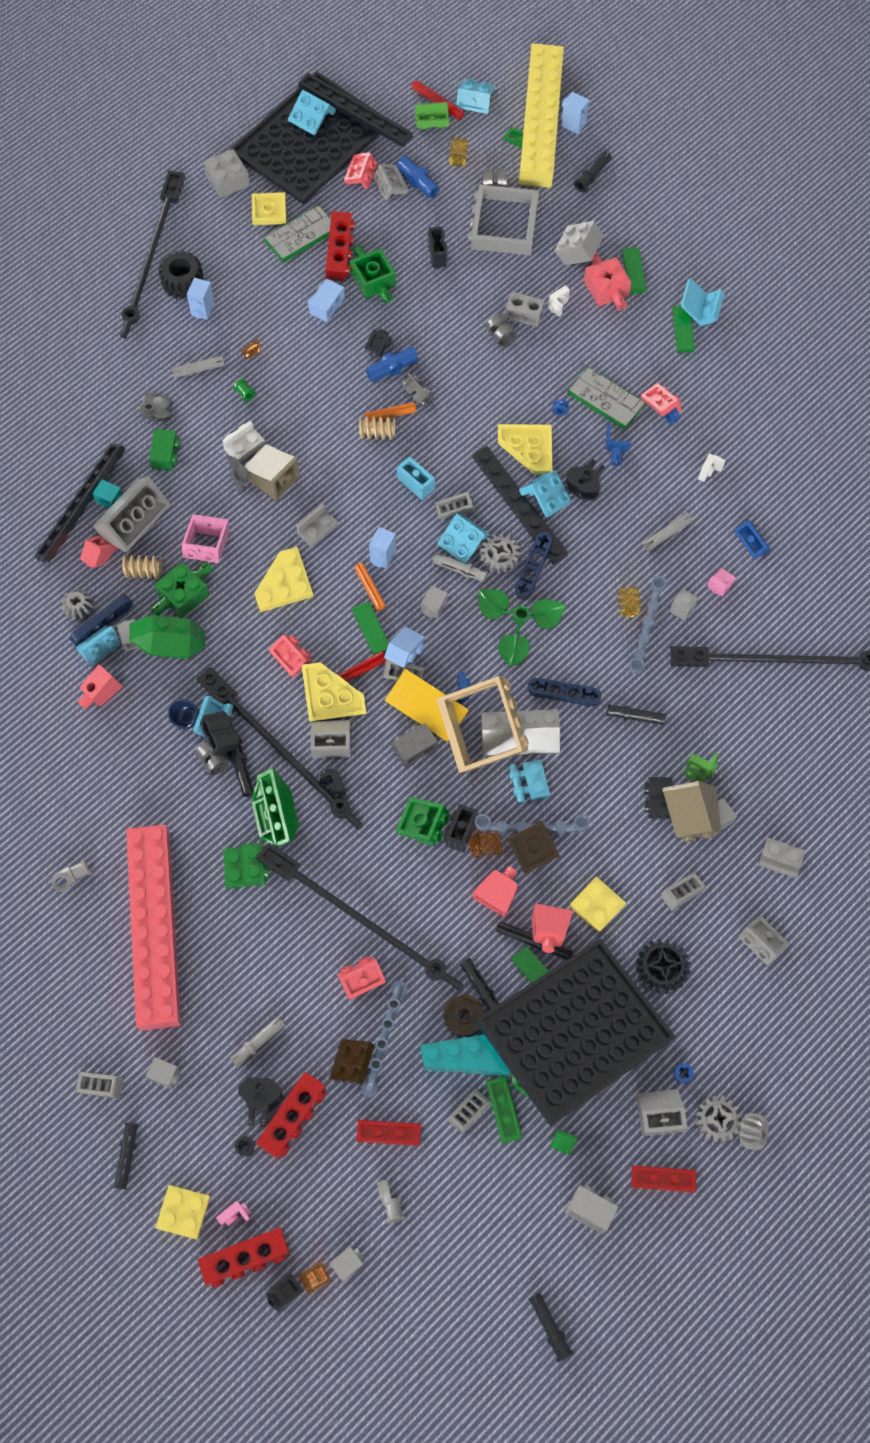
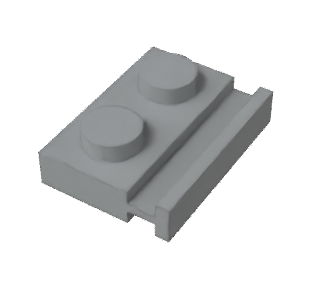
[758,837,805,878]

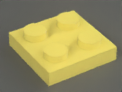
[252,192,286,225]
[569,877,626,933]
[156,1185,210,1240]

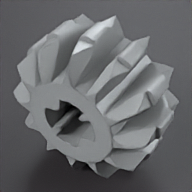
[61,588,93,621]
[739,1113,769,1150]

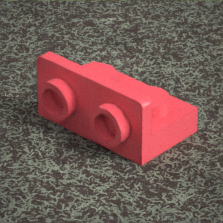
[344,152,377,189]
[641,383,682,417]
[269,634,314,677]
[337,956,386,1000]

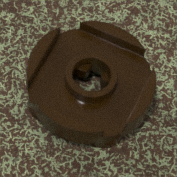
[443,994,484,1037]

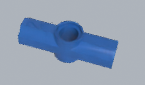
[397,156,440,198]
[365,347,418,382]

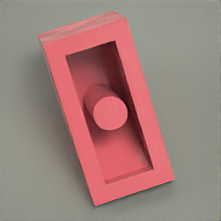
[80,535,118,568]

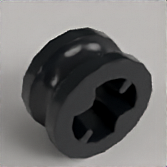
[235,1136,255,1157]

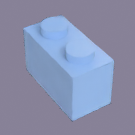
[561,92,589,134]
[187,278,215,320]
[308,279,345,322]
[369,527,396,569]
[384,627,425,668]

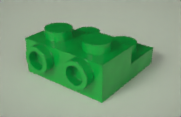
[395,797,450,846]
[223,842,269,889]

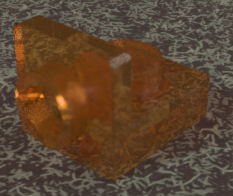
[470,833,503,858]

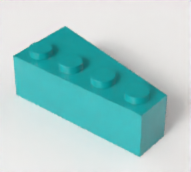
[421,1035,510,1077]

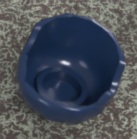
[168,699,199,730]

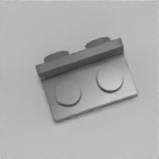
[373,164,408,200]
[296,504,339,548]
[739,915,789,965]

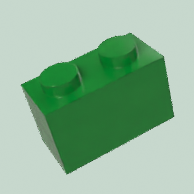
[149,429,180,471]

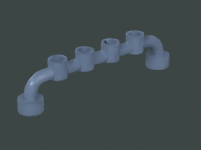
[629,576,667,675]
[475,814,590,836]
[361,981,407,1098]

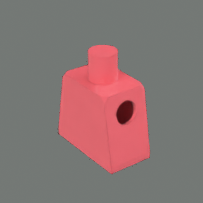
[78,664,123,709]
[473,866,518,918]
[531,903,573,953]

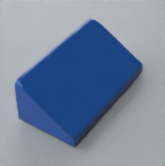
[734,520,772,559]

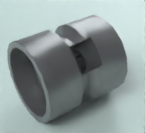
[482,169,507,187]
[485,313,517,347]
[195,741,231,776]

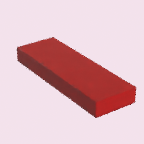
[356,1120,421,1146]
[631,1165,696,1193]

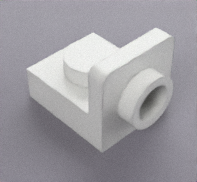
[548,285,570,317]
[698,454,725,482]

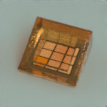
[240,339,261,359]
[298,1262,332,1295]

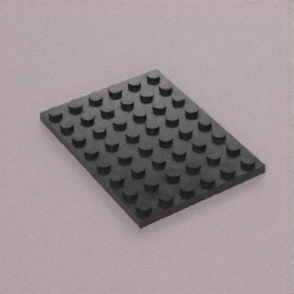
[230,71,382,205]
[474,939,676,1127]

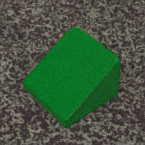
[551,1129,577,1154]

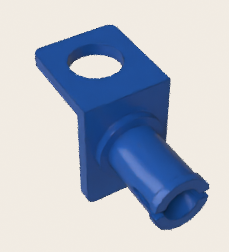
[605,424,631,466]

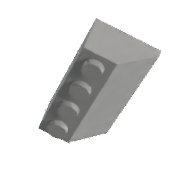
[93,477,171,552]
[481,709,560,757]

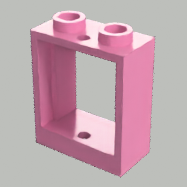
[182,514,229,563]

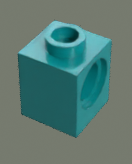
[93,480,123,508]

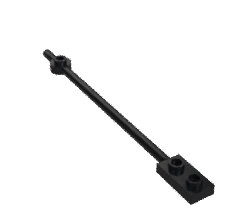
[120,170,185,339]
[670,646,870,671]
[197,667,364,831]
[256,842,463,991]

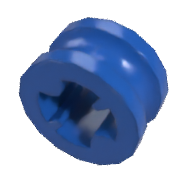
[553,399,569,416]
[664,408,680,424]
[674,1063,694,1084]

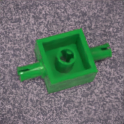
[350,246,396,304]
[150,561,213,618]

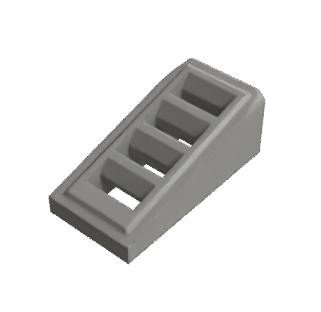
[435,491,476,520]
[382,659,425,681]
[661,872,706,911]
[75,1072,124,1099]
[448,1088,491,1134]

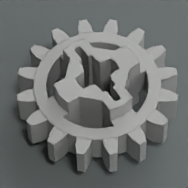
[480,534,520,573]
[695,1096,742,1143]

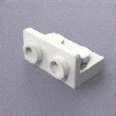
[222,421,265,463]

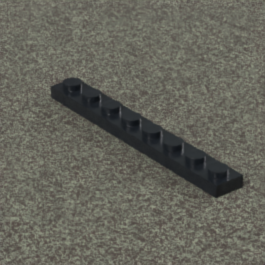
[298,73,413,148]
[34,444,125,562]
[472,446,568,565]

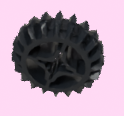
[635,939,690,994]

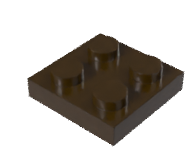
[507,821,560,874]
[329,1039,375,1085]

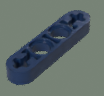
[515,532,553,600]
[69,594,133,647]
[528,678,602,707]

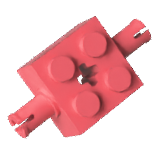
[584,251,631,311]

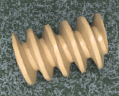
[359,417,396,440]
[122,555,163,579]

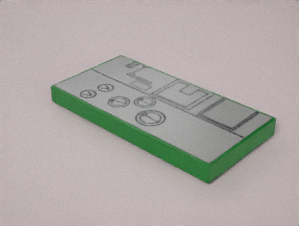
[264,205,331,263]
[567,367,646,430]

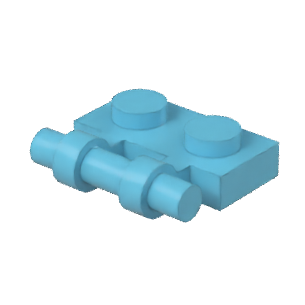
[509,759,550,803]

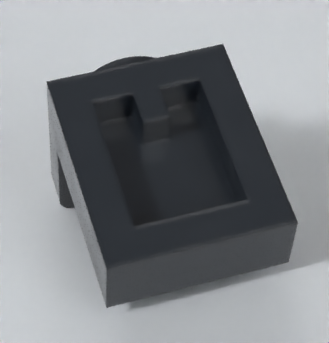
[365,329,392,356]
[319,769,346,798]
[266,1273,304,1313]

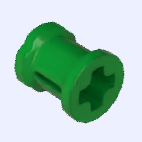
[233,378,256,402]

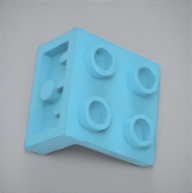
[456,79,495,114]
[288,90,336,135]
[681,278,725,326]
[519,470,571,517]
[437,514,491,564]
[76,626,120,666]

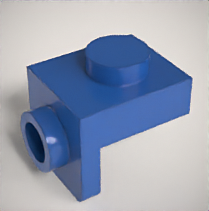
[450,672,471,704]

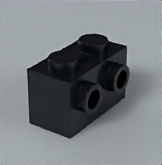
[443,804,478,853]

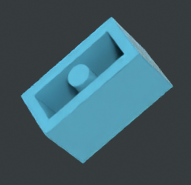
[397,456,435,500]

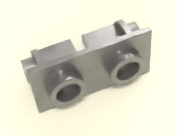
[402,372,435,407]

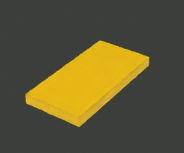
[385,669,469,742]

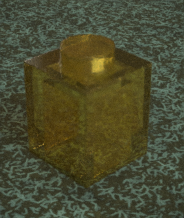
[449,138,469,167]
[617,587,641,617]

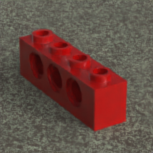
[325,211,355,281]
[256,1072,327,1160]
[197,1227,290,1288]

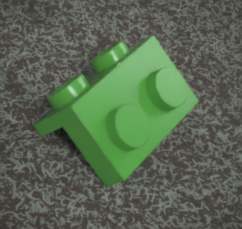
[415,103,449,129]
[683,753,719,783]

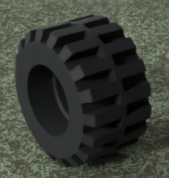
[159,251,204,299]

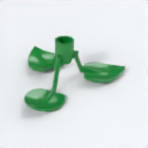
[478,589,566,666]

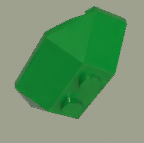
[129,615,205,659]
[251,768,299,848]

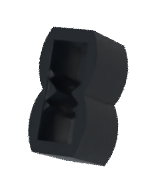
[428,226,447,268]
[200,711,240,755]
[644,777,673,819]

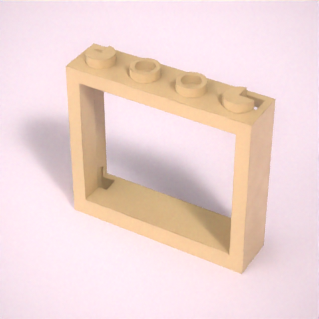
[436,676,529,773]

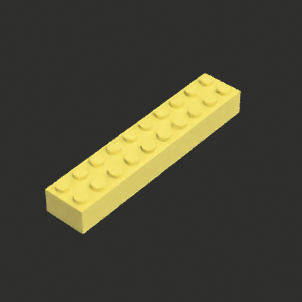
[519,43,564,188]

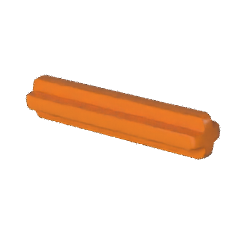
[364,402,416,422]
[355,562,386,611]

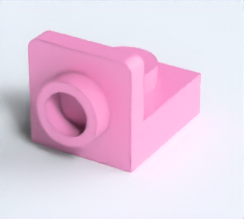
[708,568,736,597]
[216,1201,251,1226]

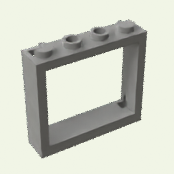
[468,184,539,256]

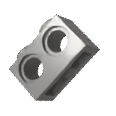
[505,292,545,327]

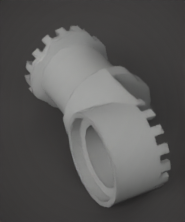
[51,858,92,892]
[377,1179,405,1224]

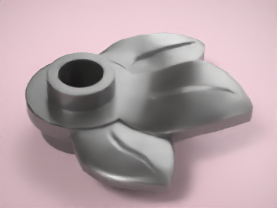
[140,393,171,419]
[228,456,249,492]

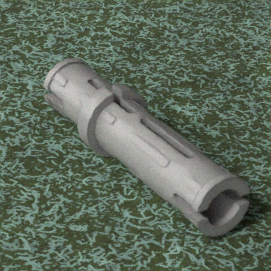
[171,355,225,379]
[643,513,693,552]
[433,553,488,583]
[230,1016,285,1068]

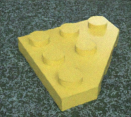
[498,424,552,475]
[254,547,313,612]
[302,662,366,722]

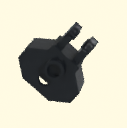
[566,459,606,500]
[238,1077,283,1127]

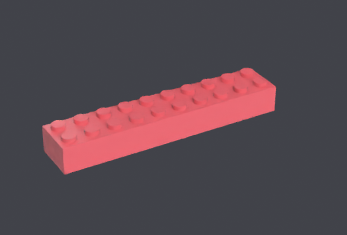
[126,825,181,1031]

